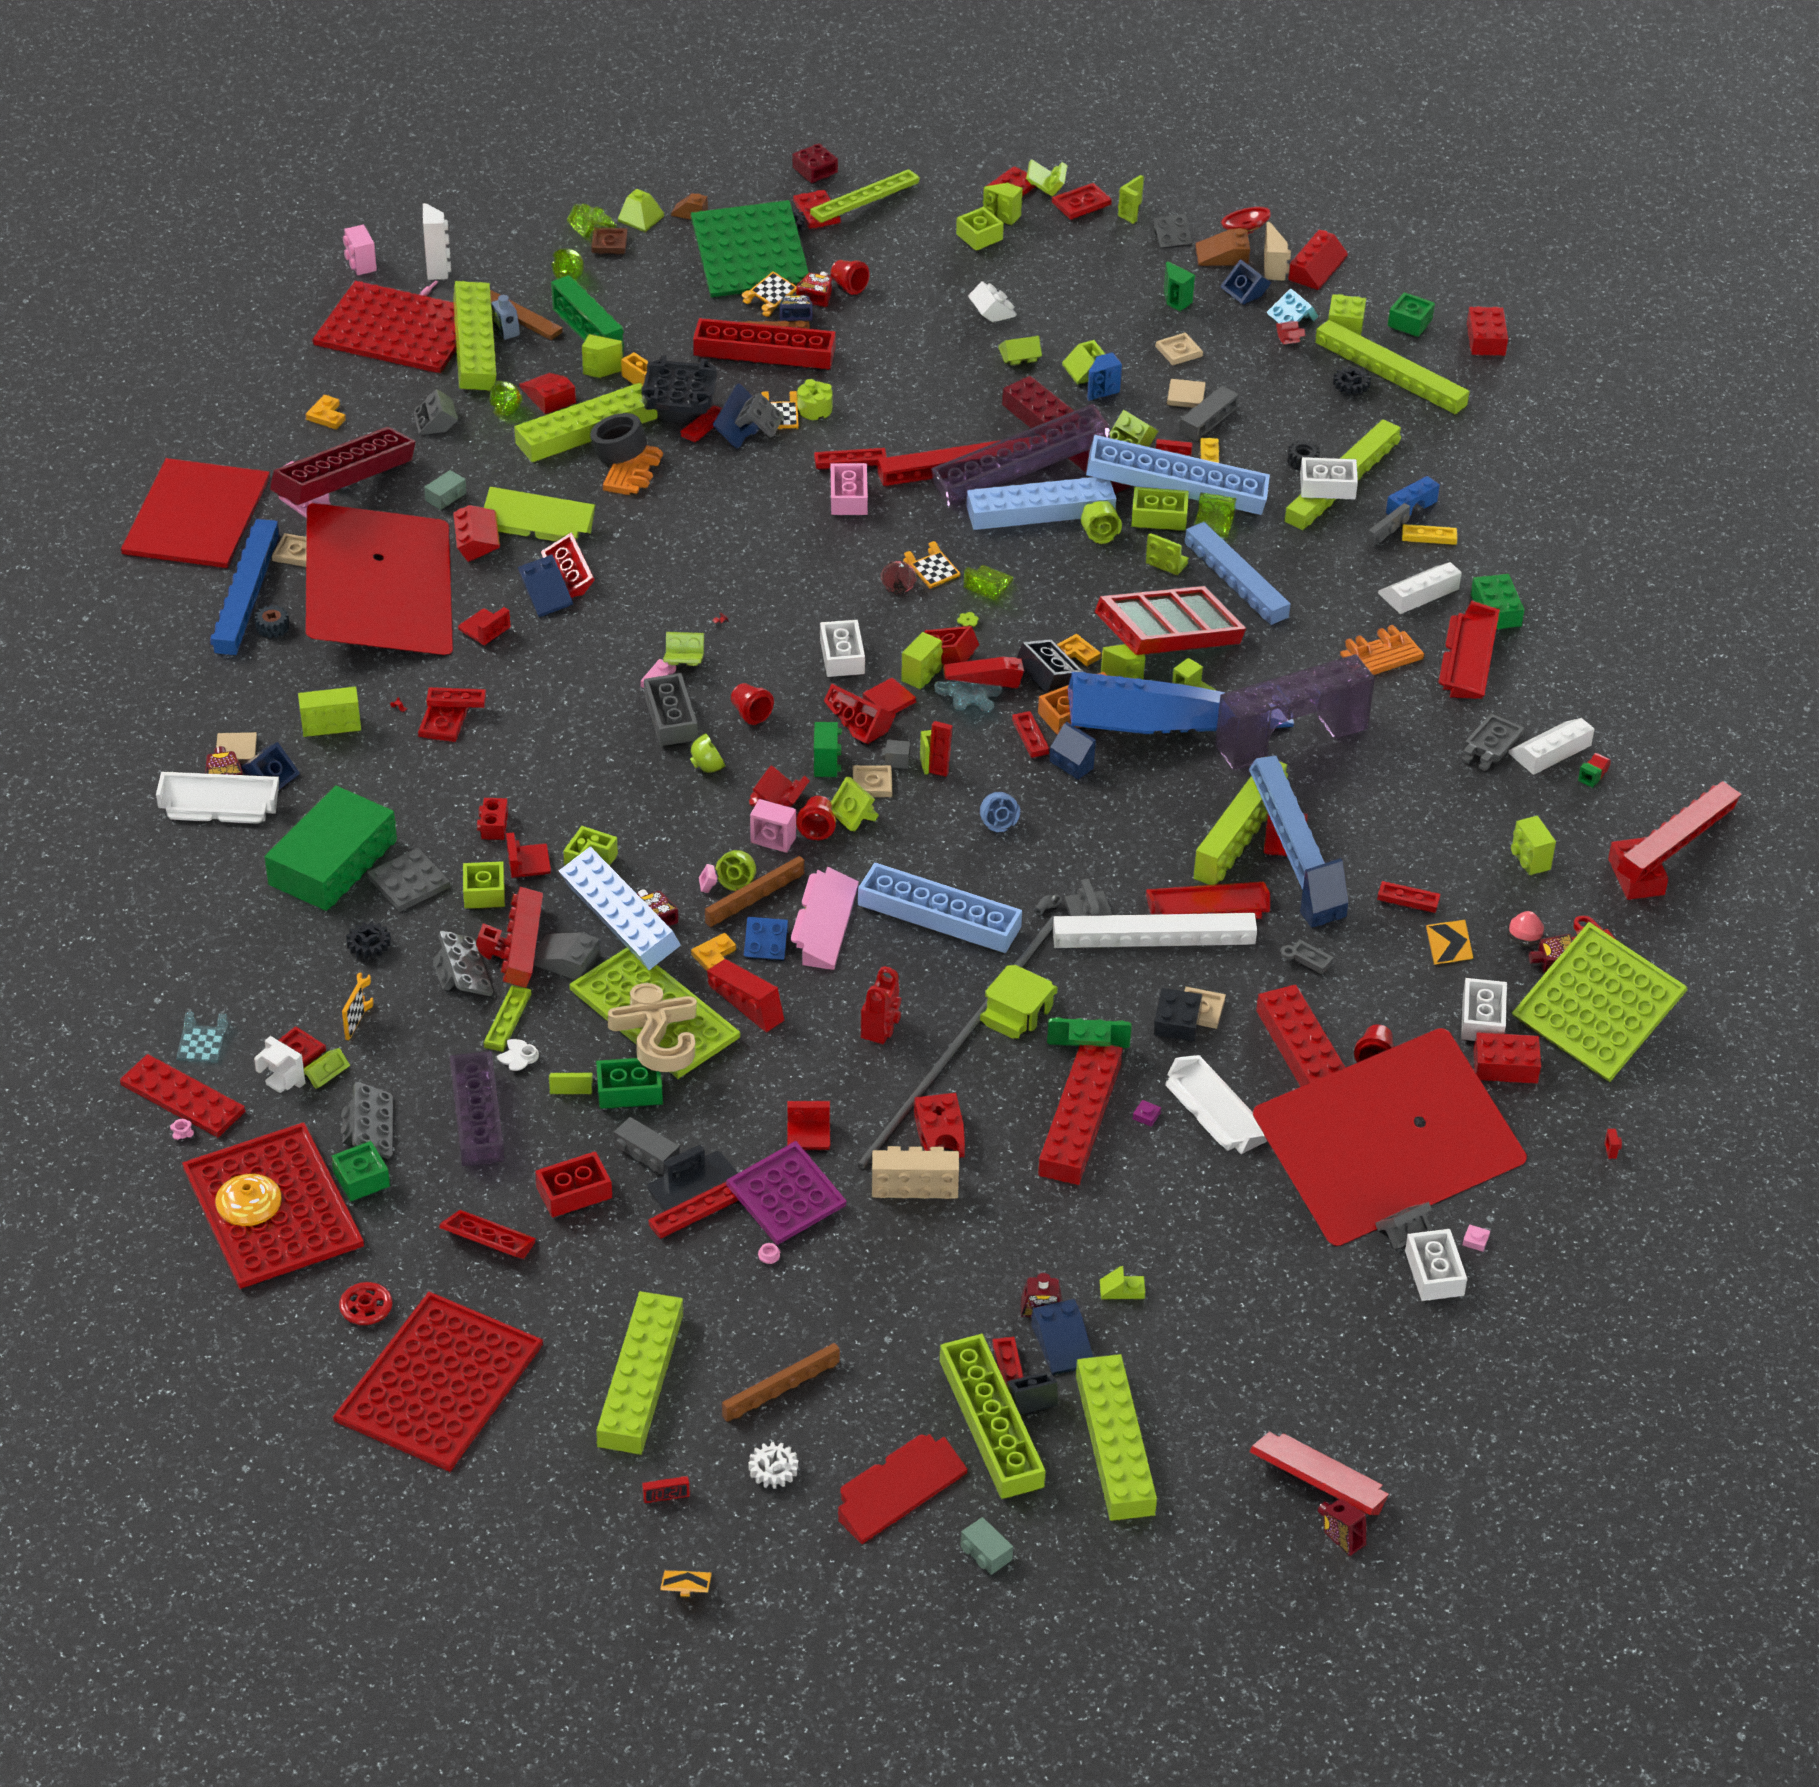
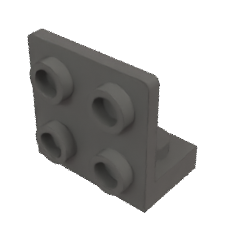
[735,392,784,438]

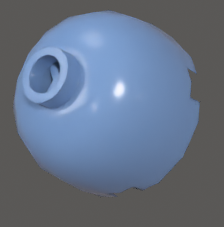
[980,792,1020,832]

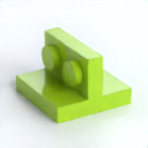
[831,777,879,832]

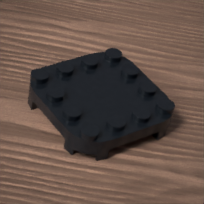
[641,355,717,414]

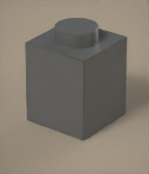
[882,740,910,769]

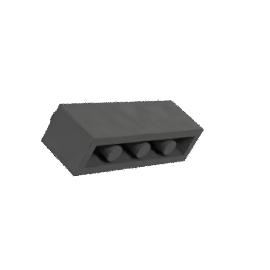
[1179,386,1239,441]

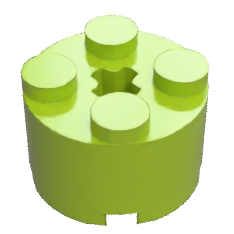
[797,379,832,420]
[1081,501,1122,544]

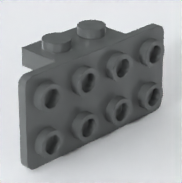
[433,931,493,996]
[341,1082,393,1159]

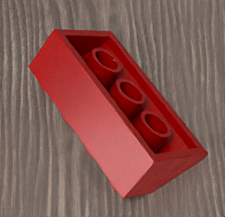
[1288,229,1348,290]

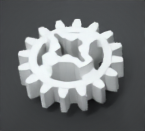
[749,1442,798,1489]

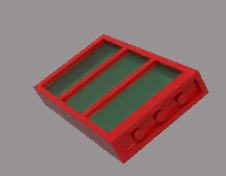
[1095,586,1246,655]

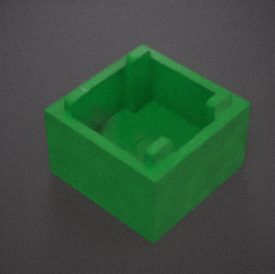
[1387,292,1435,337]
[814,722,842,777]
[331,1141,390,1202]

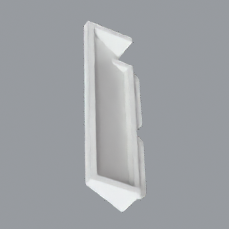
[156,772,279,823]
[1166,1055,1267,1154]

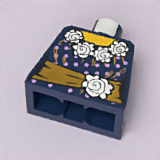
[780,295,812,321]

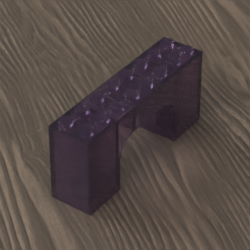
[1215,654,1375,770]

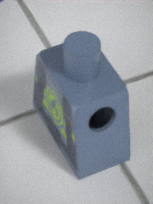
[491,295,520,340]

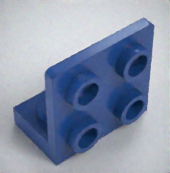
[744,917,789,960]

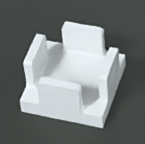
[254,1036,305,1093]

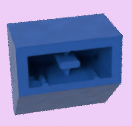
[1087,352,1122,400]

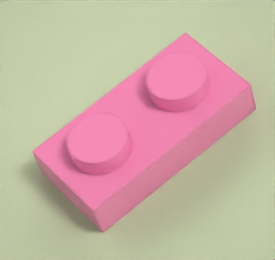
[641,659,676,688]

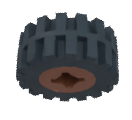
[255,605,290,638]

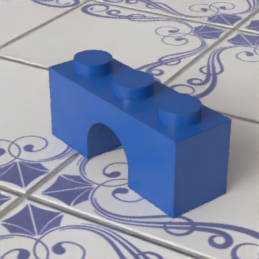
[1386,476,1440,516]

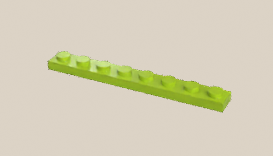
[810,169,920,222]

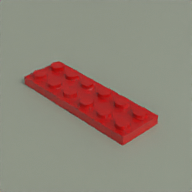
[120,1054,245,1138]

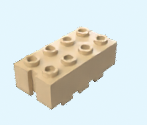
[872,1146,959,1199]

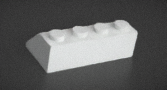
[423,204,451,280]
[1378,562,1462,614]
[1508,718,1594,775]

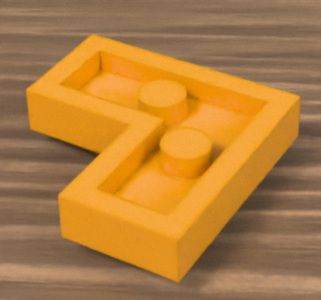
[306,395,346,430]
[1057,634,1101,666]
[691,933,736,971]

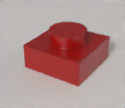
[1604,1129,1622,1159]

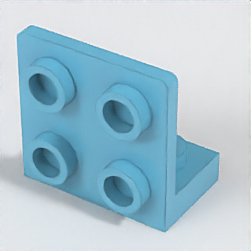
[1267,289,1319,323]

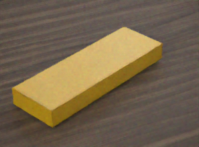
[1402,524,1457,545]

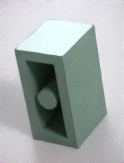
[424,470,467,510]
[961,1517,1013,1575]

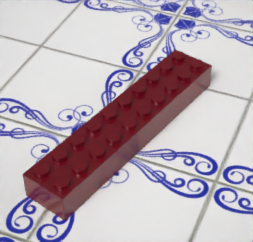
[1002,376,1132,494]
[270,426,416,505]

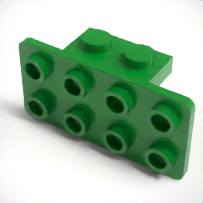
[1047,1017,1132,1048]

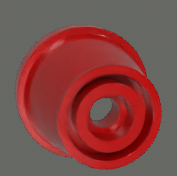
[830,260,870,295]
[731,683,774,725]
[796,796,836,840]
[1354,1024,1394,1063]

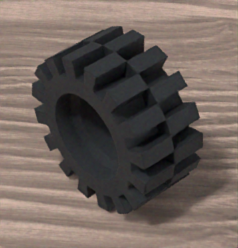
[1287,440,1320,471]

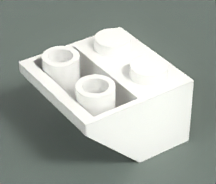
[969,281,1017,322]

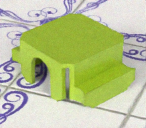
[980,965,1058,1039]

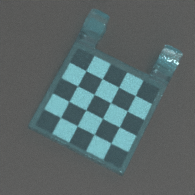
[176,1012,228,1063]

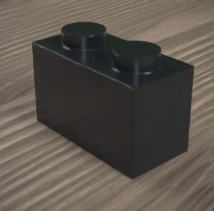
[1007,1371,1058,1415]

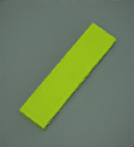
[483,985,531,1052]

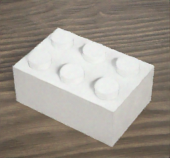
[1300,457,1358,499]
[820,620,865,677]
[1461,978,1507,1041]
[1405,1229,1467,1301]

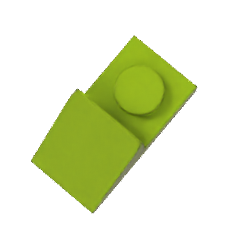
[1100,1266,1145,1299]

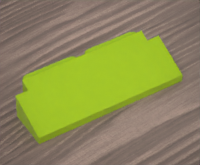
[484,487,596,542]

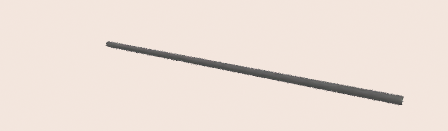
[857,916,1055,1169]

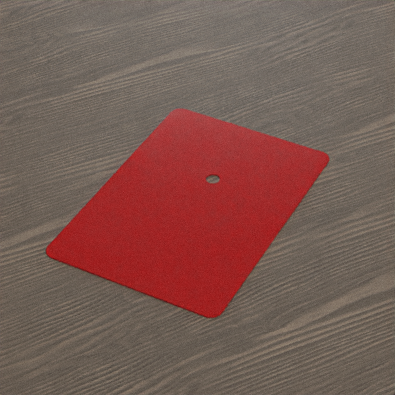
[306,503,453,655]
[1253,1028,1526,1246]

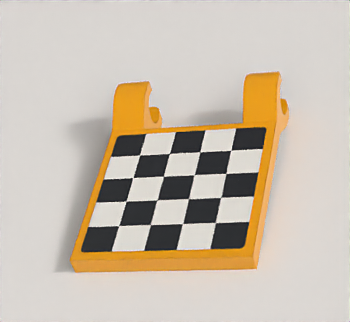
[742,272,796,317]
[762,391,798,429]
[903,541,961,589]
[342,973,374,1041]

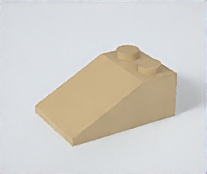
[1264,222,1291,280]

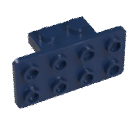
[713,383,760,448]

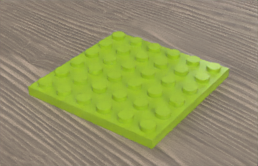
[1512,922,1688,1082]

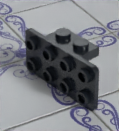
[647,1145,738,1211]

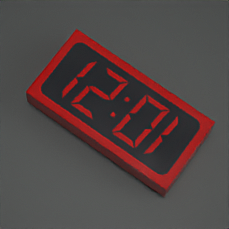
[642,1476,690,1503]

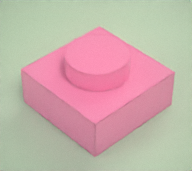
[699,864,717,893]
[1463,1225,1490,1252]

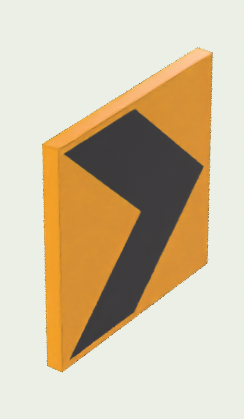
[1426,920,1473,965]
[661,1570,711,1597]

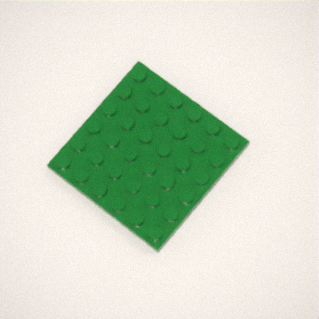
[691,200,809,297]

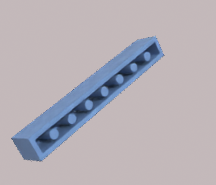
[1185,522,1290,625]
[1249,756,1325,890]

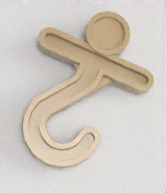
[608,983,697,1072]

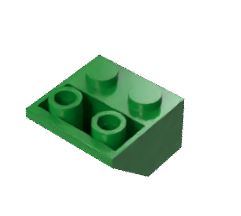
[1164,262,1195,312]

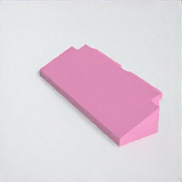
[791,867,859,970]

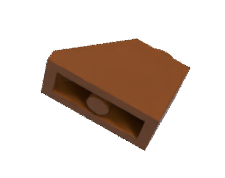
[671,193,708,220]

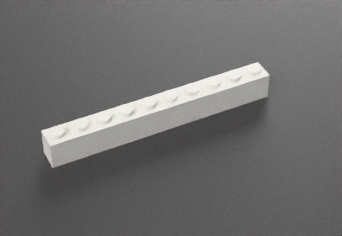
[1053,913,1257,948]

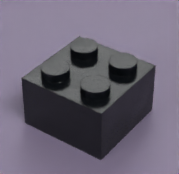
[1154,988,1202,1041]

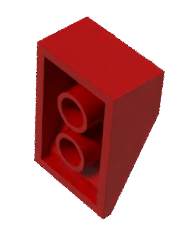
[519,373,576,414]
[924,626,980,665]

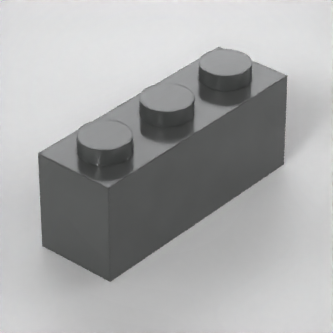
[614,1117,680,1175]

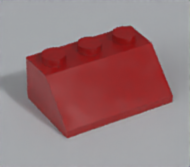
[454,505,500,562]

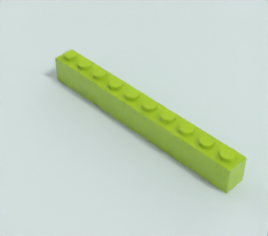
[1315,320,1469,414]
[1285,419,1401,530]

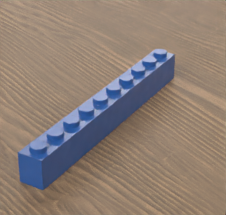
[210,519,279,655]

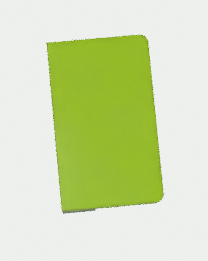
[920,730,931,774]
[304,1048,350,1089]
[549,1073,593,1094]

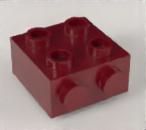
[792,143,838,183]

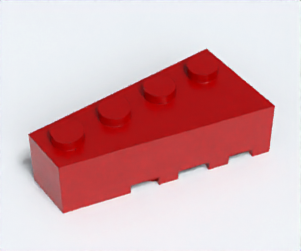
[707,959,785,1032]

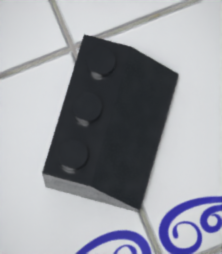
[1017,640,1083,693]

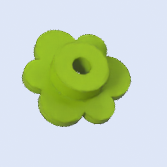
[957,612,978,627]

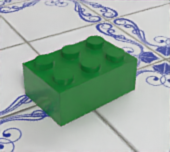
[1471,574,1524,629]
[596,1058,663,1109]

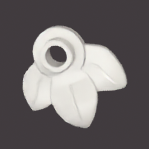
[497,1039,539,1071]

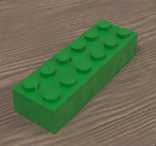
[551,275,624,356]

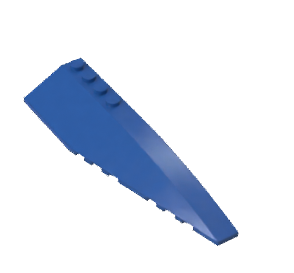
[1068,672,1294,734]

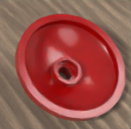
[1221,207,1271,234]

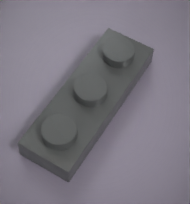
[1368,503,1410,547]

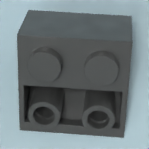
[413,389,458,435]

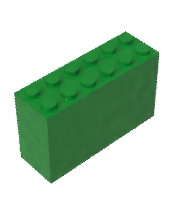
[264,786,397,911]

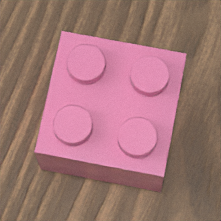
[343,225,377,275]
[750,799,796,853]

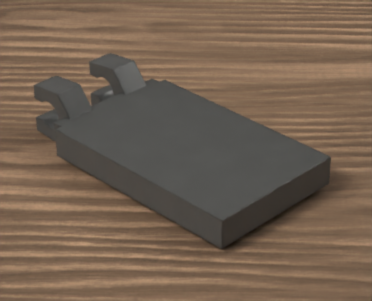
[1461,714,1525,771]

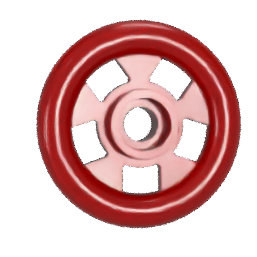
[339,1282,392,1325]

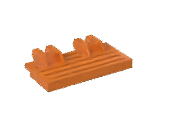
[603,445,663,495]
[1340,625,1424,680]

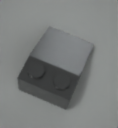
[533,932,600,980]

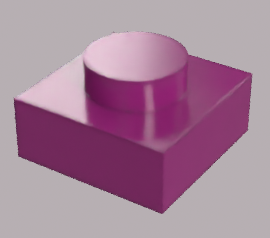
[1133,1100,1161,1127]

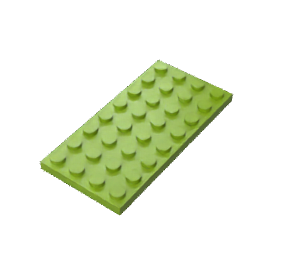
[569,948,740,1079]

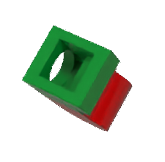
[1578,753,1611,788]

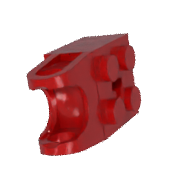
[861,967,902,1045]
[914,1093,965,1158]

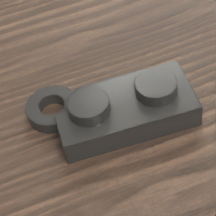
[1280,940,1334,974]

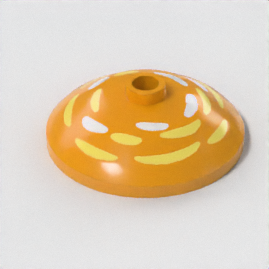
[215,1174,281,1226]

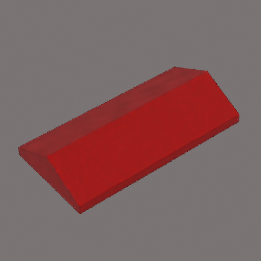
[541,532,595,598]
[439,1210,536,1259]

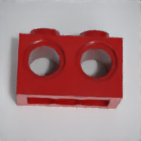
[477,798,508,840]

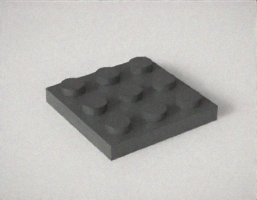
[367,848,451,912]

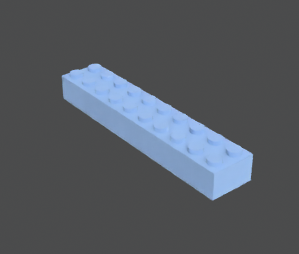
[1086,435,1270,515]

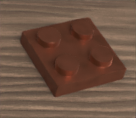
[591,228,628,254]

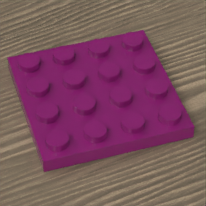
[726,1141,847,1246]

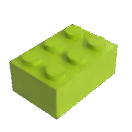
[1131,487,1189,531]
[298,687,361,737]

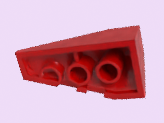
[943,657,1024,688]
[824,684,896,744]

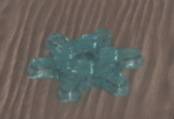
[934,669,1002,713]

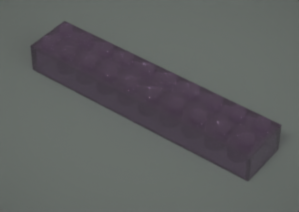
[931,404,1110,506]

